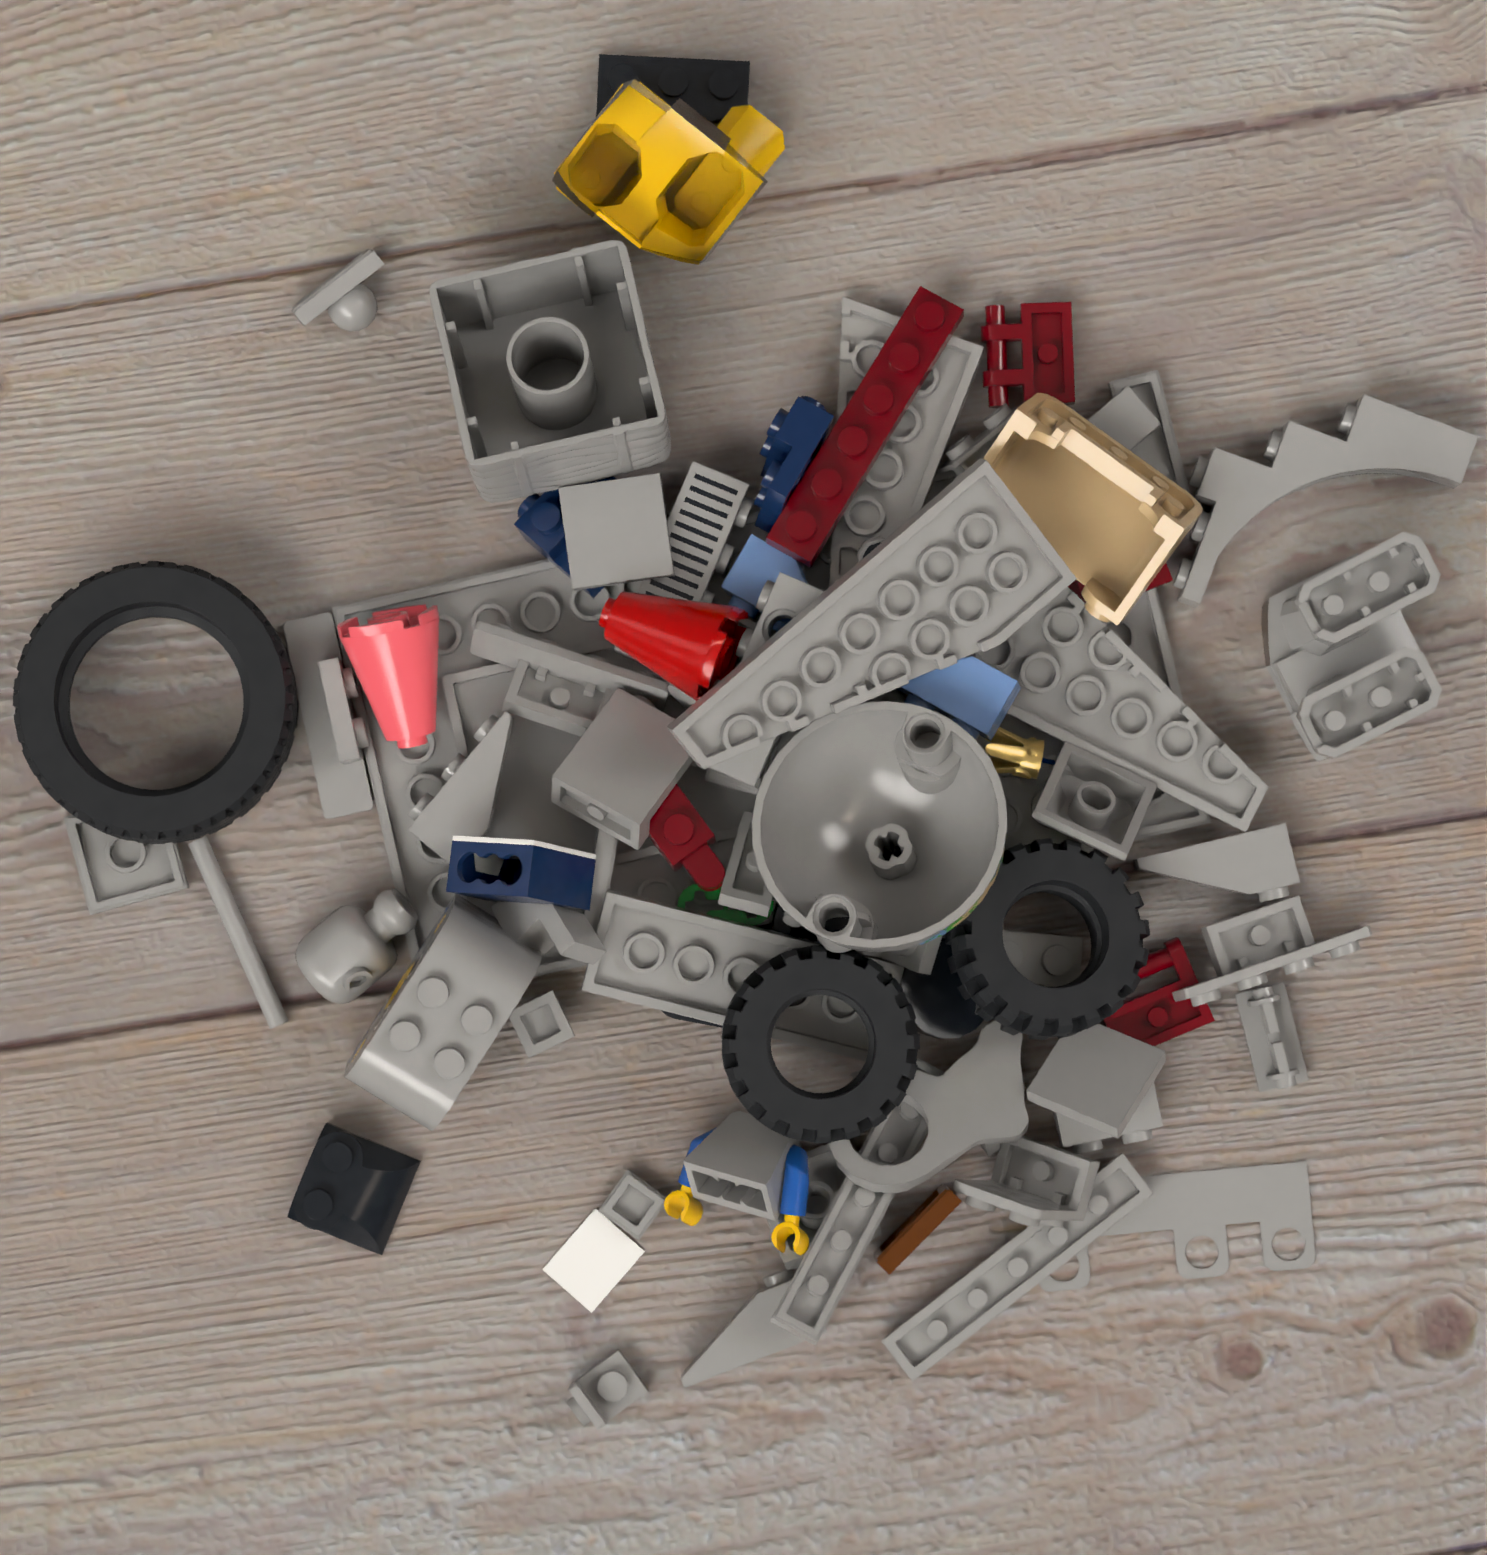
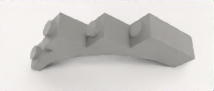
[1173,394,1478,608]

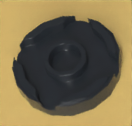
[900,938,984,1039]

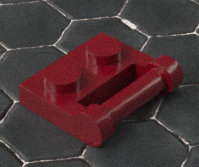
[1103,937,1215,1046]

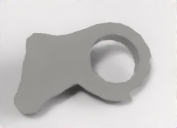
[828,1021,1029,1193]

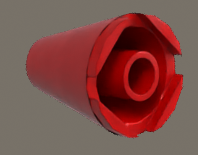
[599,591,748,701]

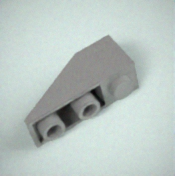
[408,711,514,863]

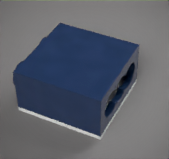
[446,836,596,911]

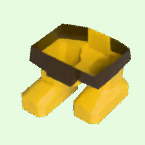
[552,79,785,265]

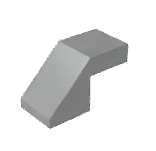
[491,901,607,965]

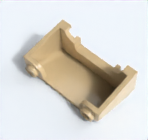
[983,393,1203,626]

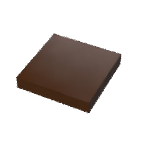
[873,1184,962,1275]

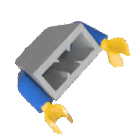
[664,1111,809,1256]

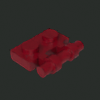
[981,302,1075,408]

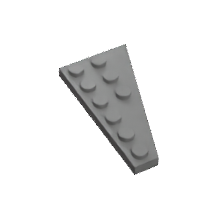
[829,296,984,587]

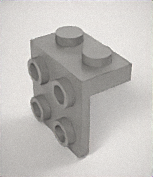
[952,1136,1100,1228]

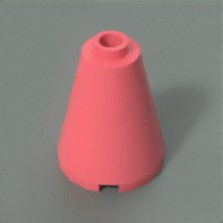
[337,604,439,749]

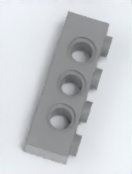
[708,572,825,789]

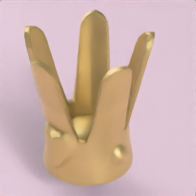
[985,727,1055,779]

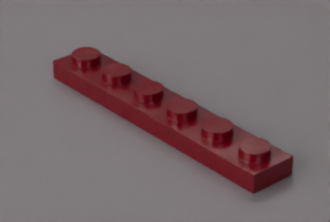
[766,286,964,568]

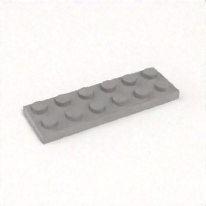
[581,889,904,1061]

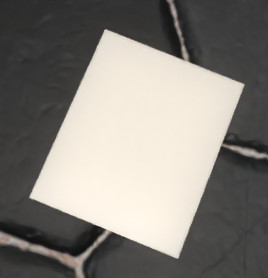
[542,1208,645,1313]

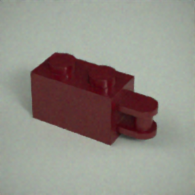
[649,784,725,892]

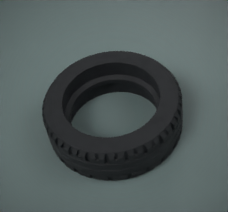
[13,561,298,844]

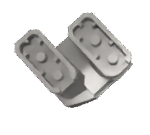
[1261,531,1442,762]

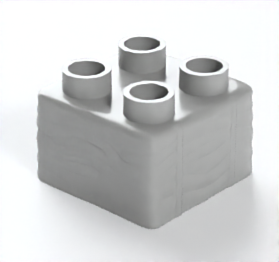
[429,240,671,503]

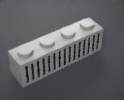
[614,461,755,663]

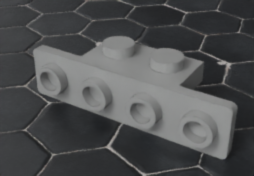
[283,613,374,819]
[470,621,669,737]
[1172,895,1372,1007]

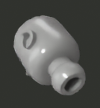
[295,889,418,1004]

